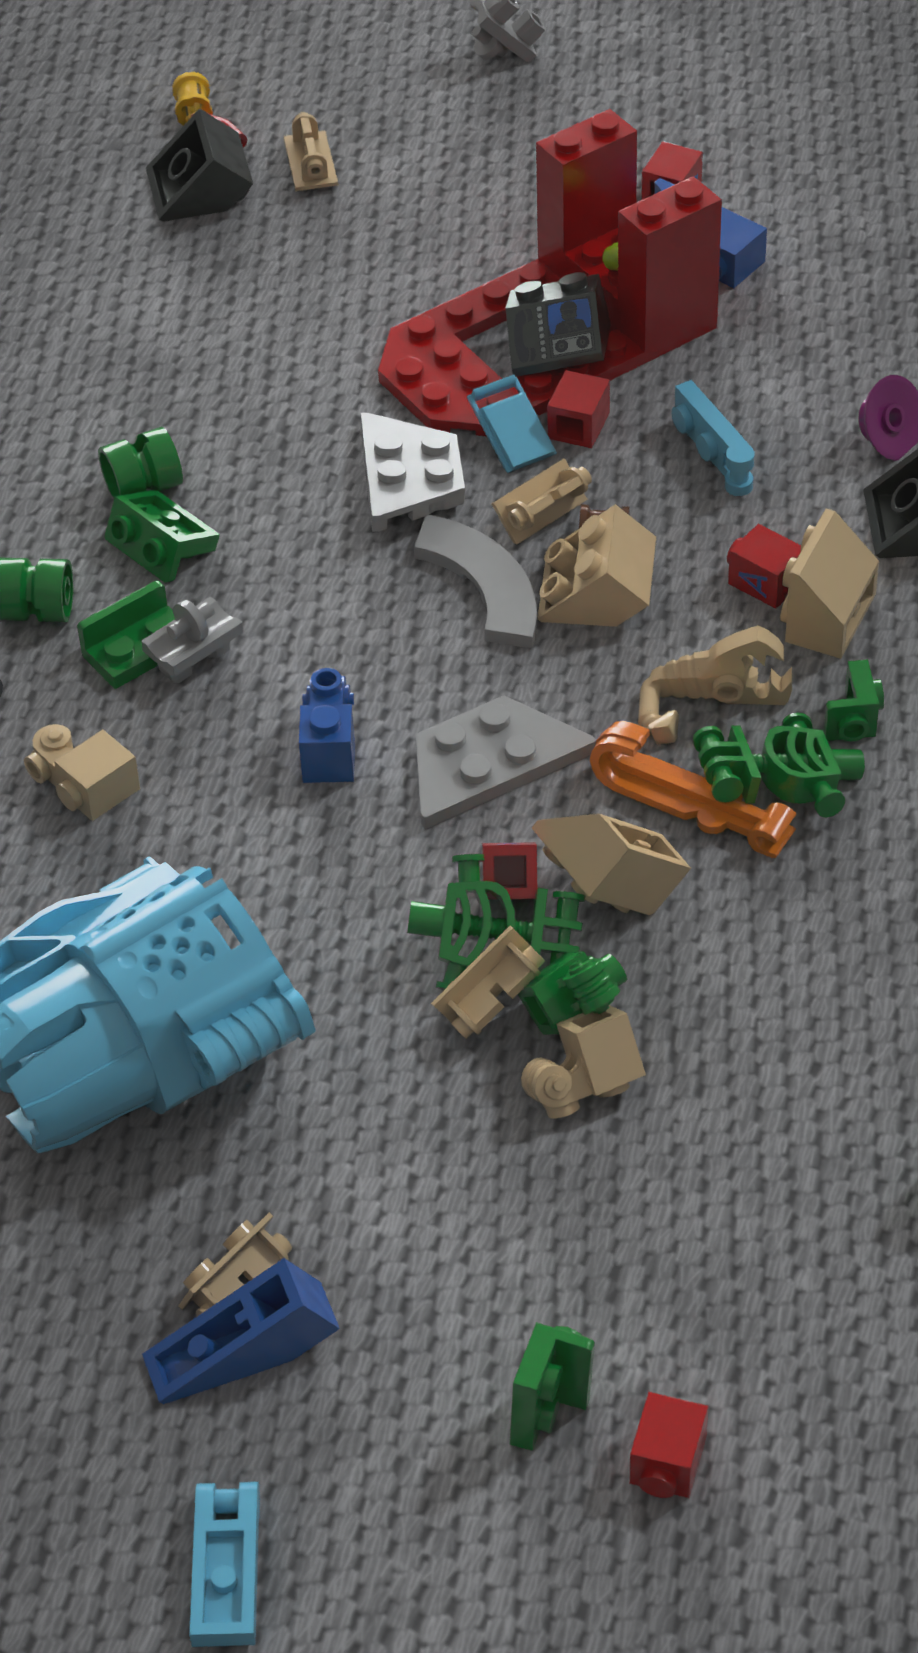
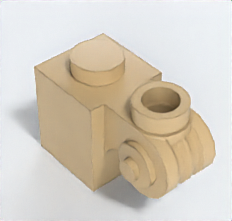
[24,724,140,821]
[521,1005,646,1119]

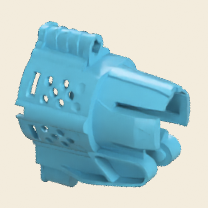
[0,856,316,1153]

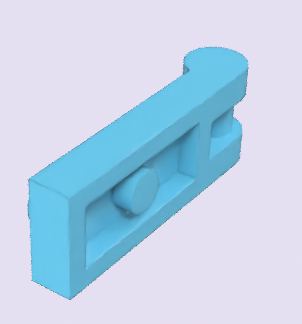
[671,380,755,496]
[190,1482,260,1647]

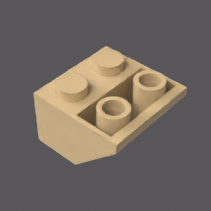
[537,504,656,627]
[780,508,879,659]
[532,814,691,915]

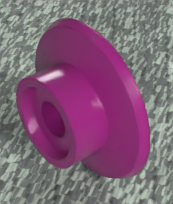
[858,375,918,460]

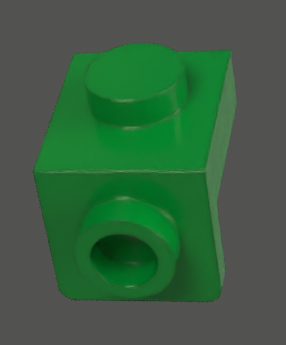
[824,659,884,742]

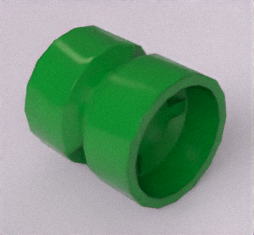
[98,426,183,498]
[0,557,74,622]

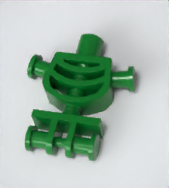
[693,713,865,818]
[407,854,586,991]

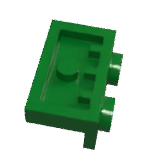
[105,490,220,583]
[77,580,175,689]
[510,1322,595,1451]

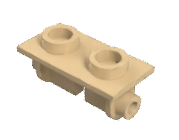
[283,112,338,191]
[491,458,592,545]
[431,925,545,1039]
[178,1212,292,1316]

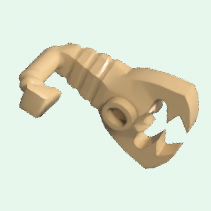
[638,625,792,744]

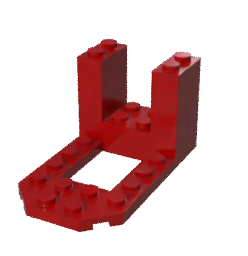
[378,109,722,437]

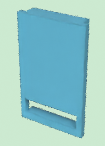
[467,375,557,473]

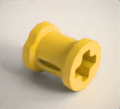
[172,72,213,126]

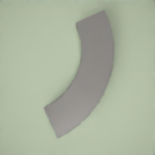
[414,515,537,649]

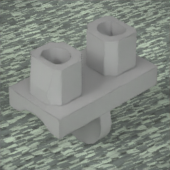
[469,0,546,62]
[141,596,244,683]

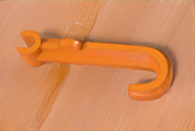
[590,721,797,858]

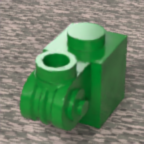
[518,951,627,1035]

